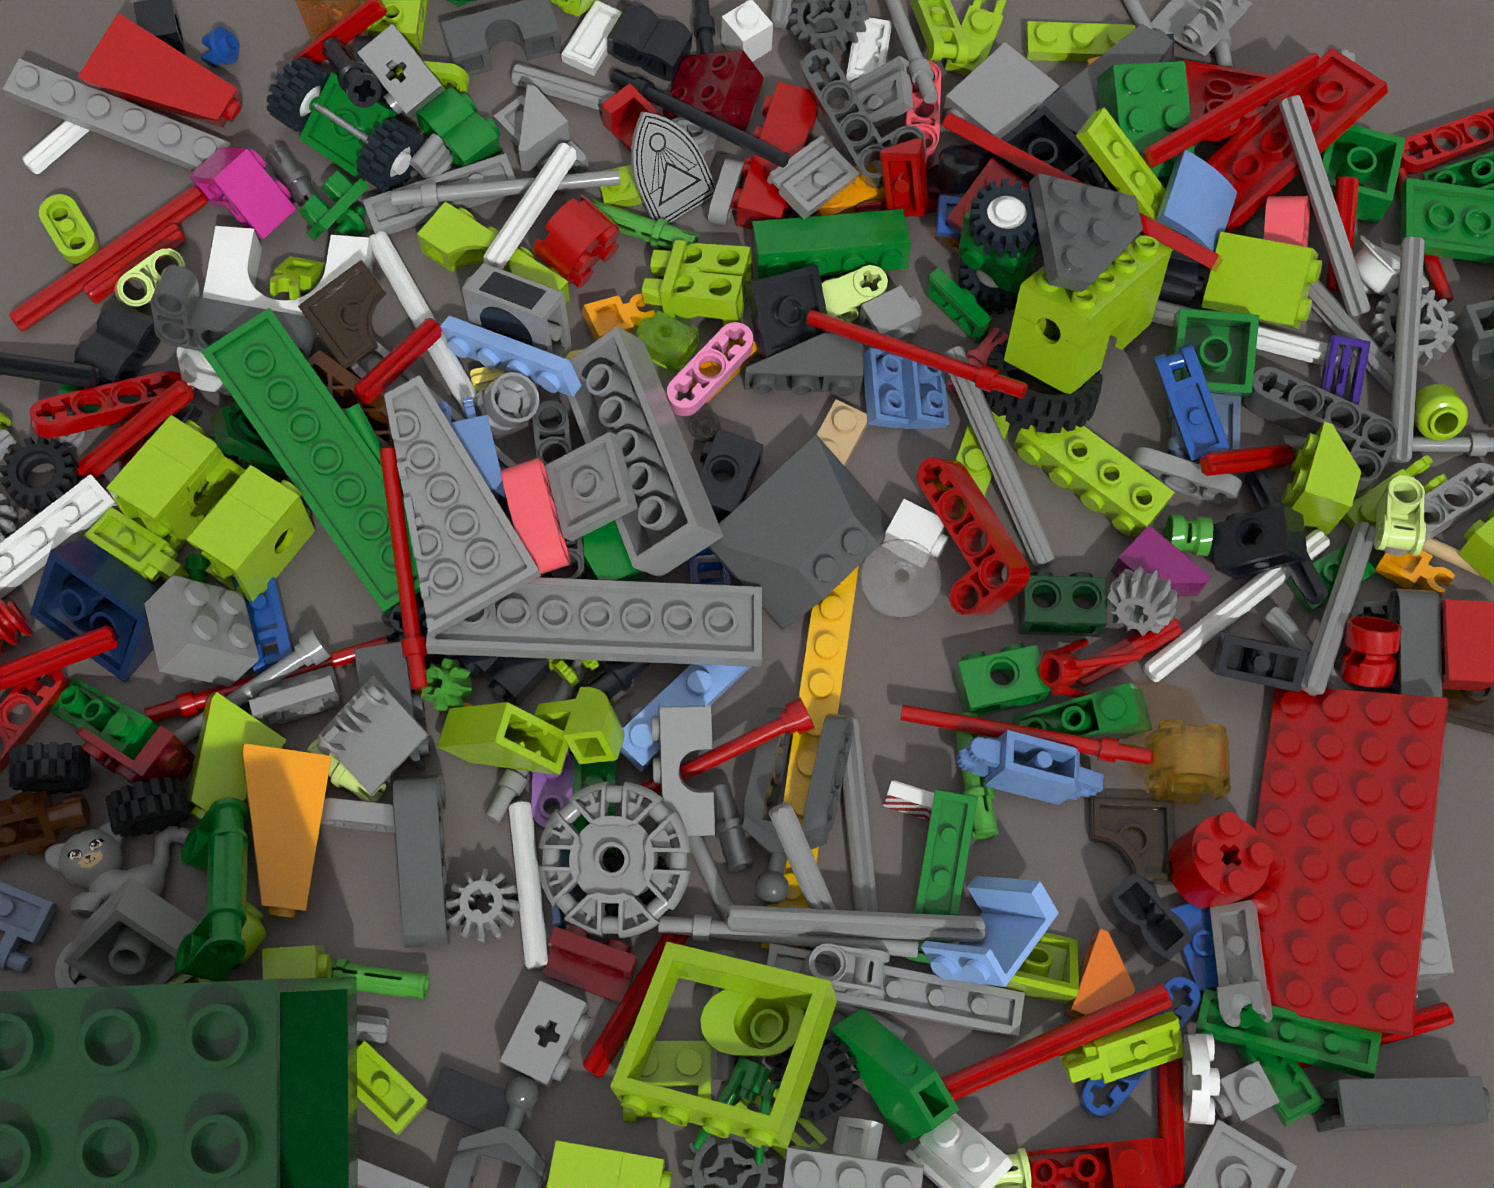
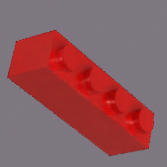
[731,81,819,230]

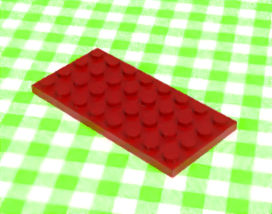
[1245,687,1448,1036]

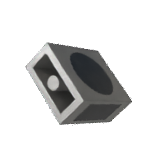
[462,263,572,358]

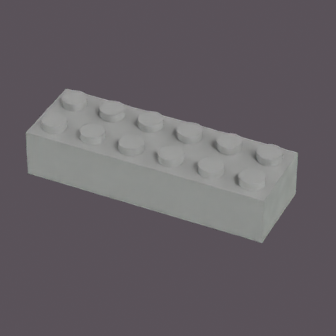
[567,326,724,577]

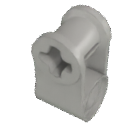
[803,943,890,999]

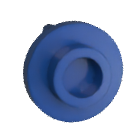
[201,27,239,67]

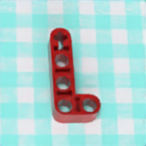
[917,457,1030,615]

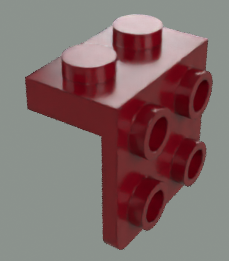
[663,50,764,132]
[76,725,195,785]

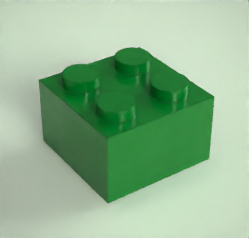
[1307,125,1406,224]
[1170,308,1259,398]

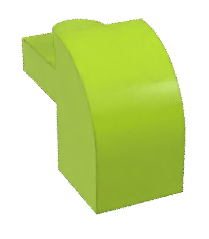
[534,687,625,764]

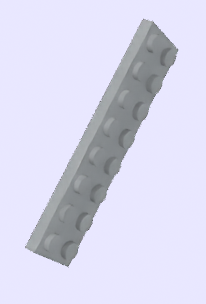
[426,577,762,667]

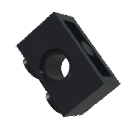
[699,429,763,523]
[1212,503,1308,579]
[1211,632,1308,692]

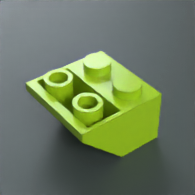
[1281,421,1361,536]

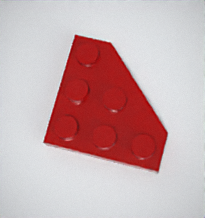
[1184,60,1279,142]

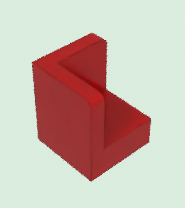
[602,83,659,152]

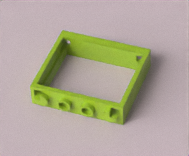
[610,942,838,1149]

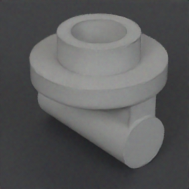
[409,133,453,179]

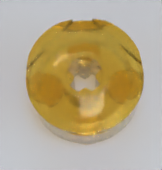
[1144,719,1231,804]

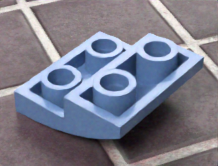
[1156,150,1237,252]
[863,348,950,429]

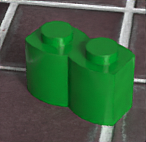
[416,87,501,169]

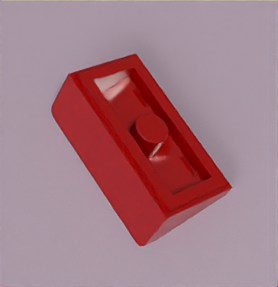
[880,138,929,217]

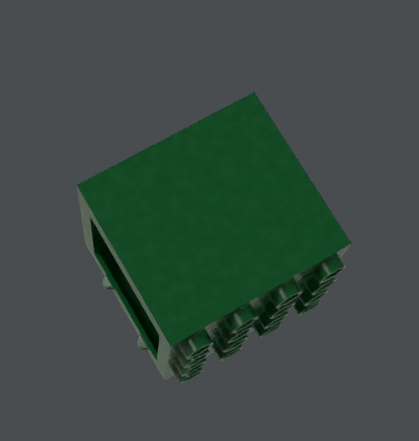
[0,977,358,1188]

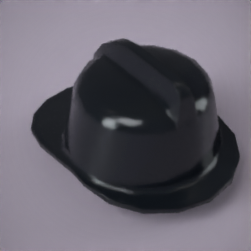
[926,144,989,197]

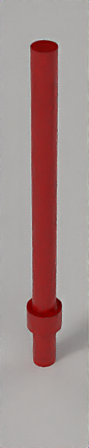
[806,310,1028,399]
[379,448,428,690]
[144,636,389,723]
[900,704,1152,765]

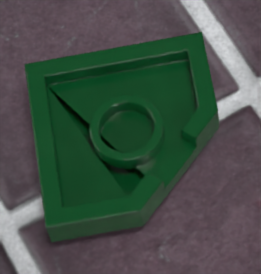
[210,402,285,478]

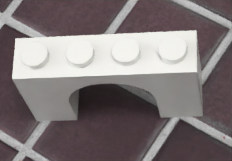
[202,226,375,335]

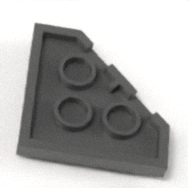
[1029,173,1143,292]

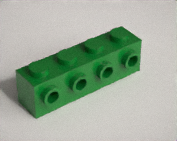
[752,209,911,278]

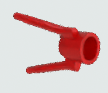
[1038,638,1143,698]

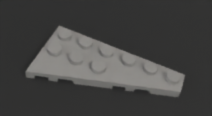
[384,375,541,638]

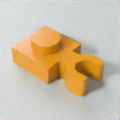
[582,293,656,341]
[1375,550,1455,598]

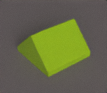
[984,932,1079,1005]

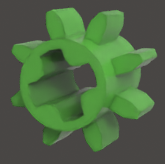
[422,658,472,712]

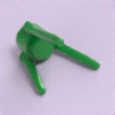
[692,1057,777,1165]

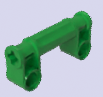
[175,798,249,982]

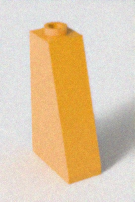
[241,743,332,917]

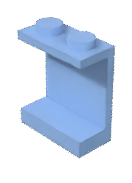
[921,876,1059,987]

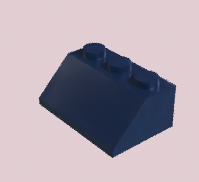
[30,536,159,682]

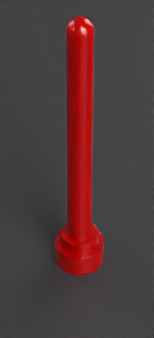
[640,697,815,794]

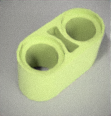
[114,248,185,308]

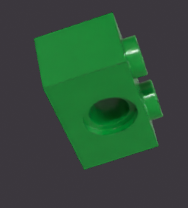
[953,643,1050,717]

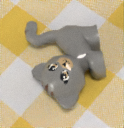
[45,822,191,920]

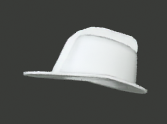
[1354,235,1429,296]

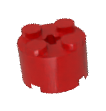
[533,195,620,288]
[1168,812,1273,910]

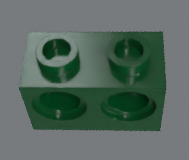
[1018,571,1107,636]

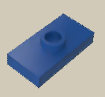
[1169,903,1219,992]

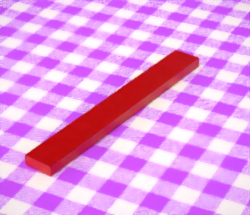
[941,113,1223,272]

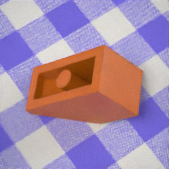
[1064,928,1135,1019]

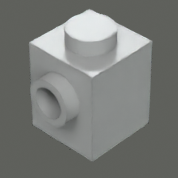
[859,285,922,349]
[1210,1061,1280,1125]

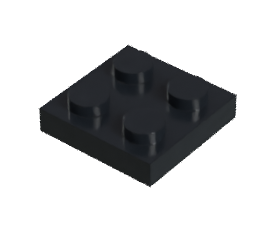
[744,265,830,359]

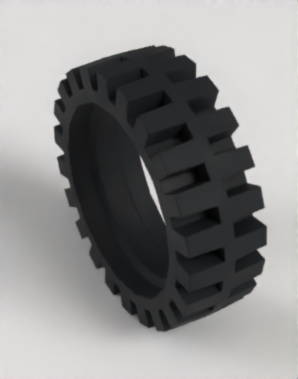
[982,340,1103,433]

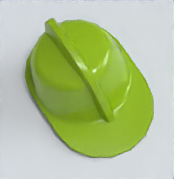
[700,989,804,1058]

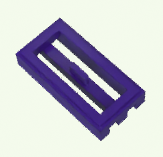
[1319,335,1371,406]

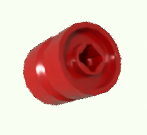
[1339,616,1402,688]

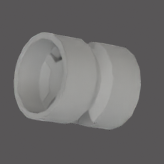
[473,372,539,435]

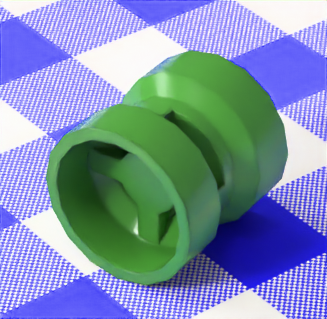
[1164,514,1213,557]

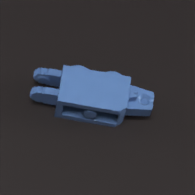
[438,396,506,504]
[956,730,1104,805]

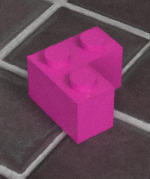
[188,147,296,239]

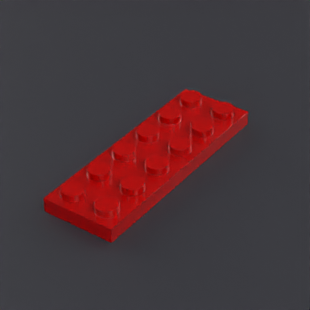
[1206,48,1388,233]

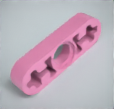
[667,322,753,416]

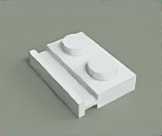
[905,1113,1013,1188]

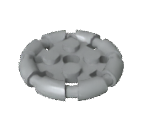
[538,781,691,938]

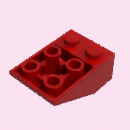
[1026,1138,1172,1188]

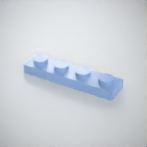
[440,316,582,397]
[620,664,751,772]

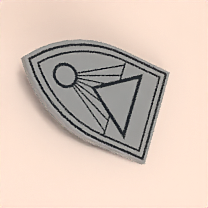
[631,111,716,223]

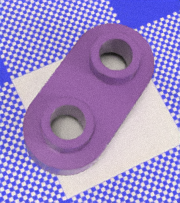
[531,752,574,830]

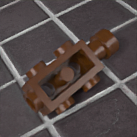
[0,790,91,864]

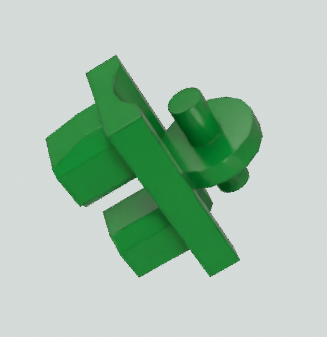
[298,170,369,241]

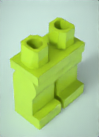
[642,240,754,326]

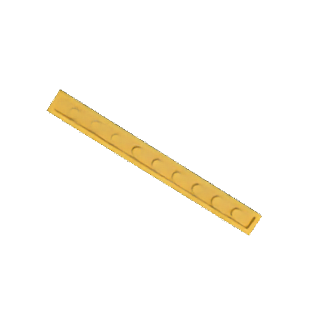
[761,566,859,951]

